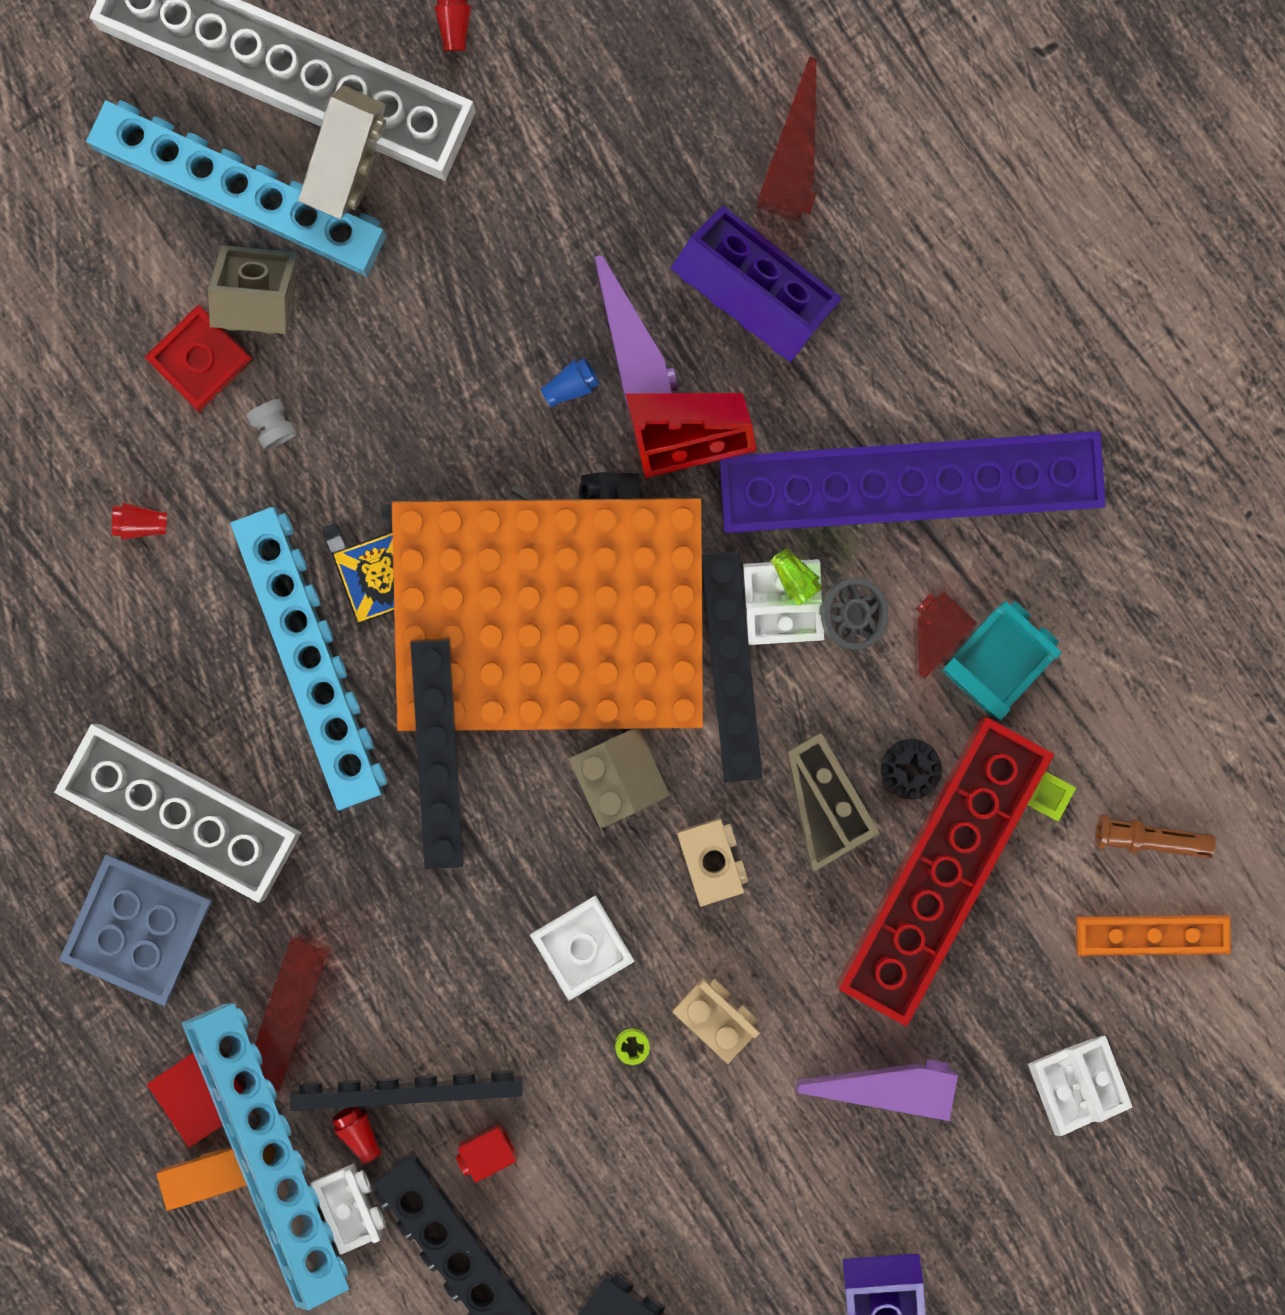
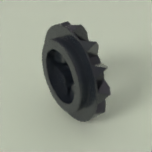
[881,739,942,800]

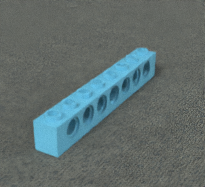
[86,100,387,277]
[230,507,387,811]
[182,1003,349,1311]

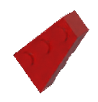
[625,393,757,478]

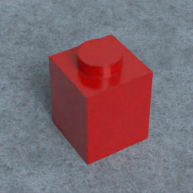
[455,1122,518,1183]

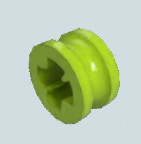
[615,1028,650,1065]

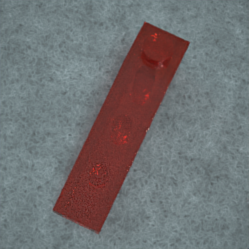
[756,56,817,222]
[243,934,333,1091]

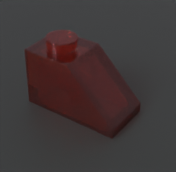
[913,591,977,679]

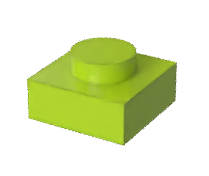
[1027,771,1076,822]

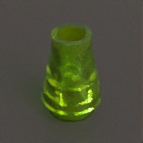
[769,547,823,606]

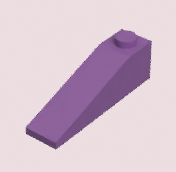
[595,255,678,411]
[795,1059,958,1121]

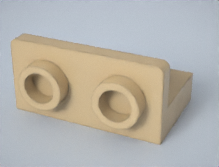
[672,977,760,1064]

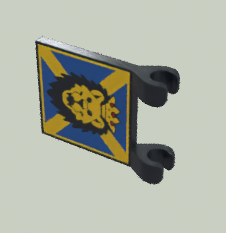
[323,503,394,625]

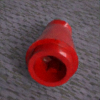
[434,0,472,52]
[111,502,167,540]
[331,1107,382,1164]

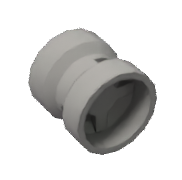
[246,399,297,450]

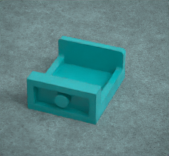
[939,601,1062,721]

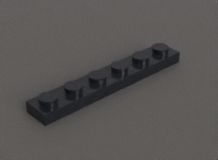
[702,551,763,783]
[410,638,464,869]
[290,1070,524,1111]

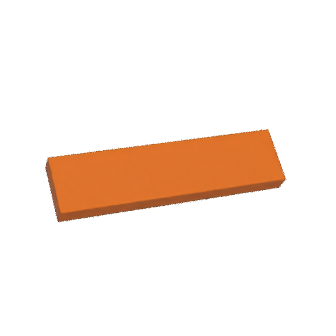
[1075,915,1231,956]

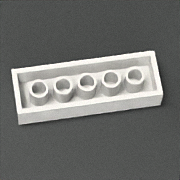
[54,724,302,903]

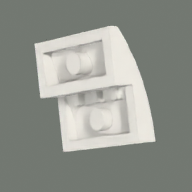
[743,559,824,645]
[1028,1036,1133,1136]

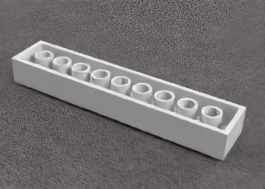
[89,0,476,181]

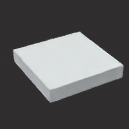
[530,895,635,1000]

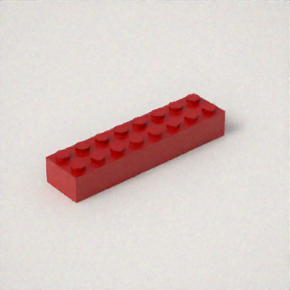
[835,717,1055,1027]

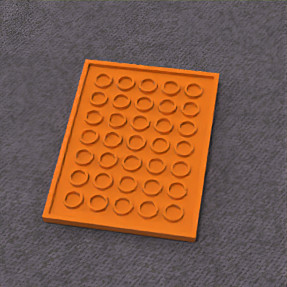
[392,498,703,731]

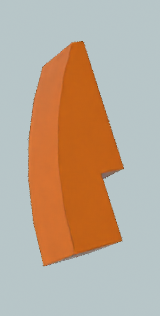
[156,1144,275,1211]

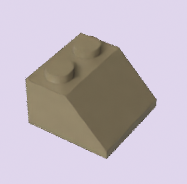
[208,245,297,334]
[568,729,670,829]

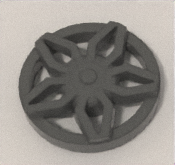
[819,578,888,650]

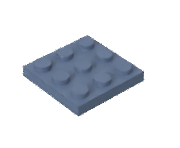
[59,854,213,1006]

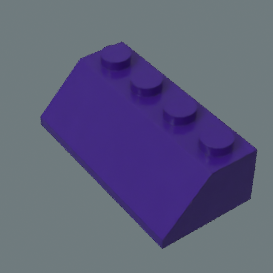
[670,205,842,362]

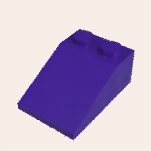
[843,1253,925,1315]

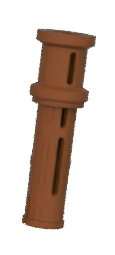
[1095,814,1215,859]

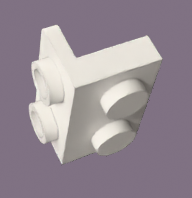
[310,1163,387,1255]

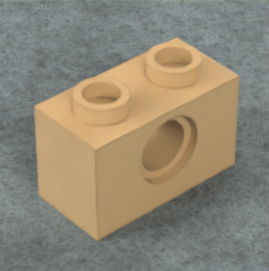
[677,818,748,907]

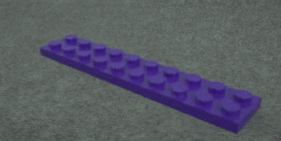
[719,431,1106,534]

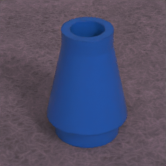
[540,358,600,407]

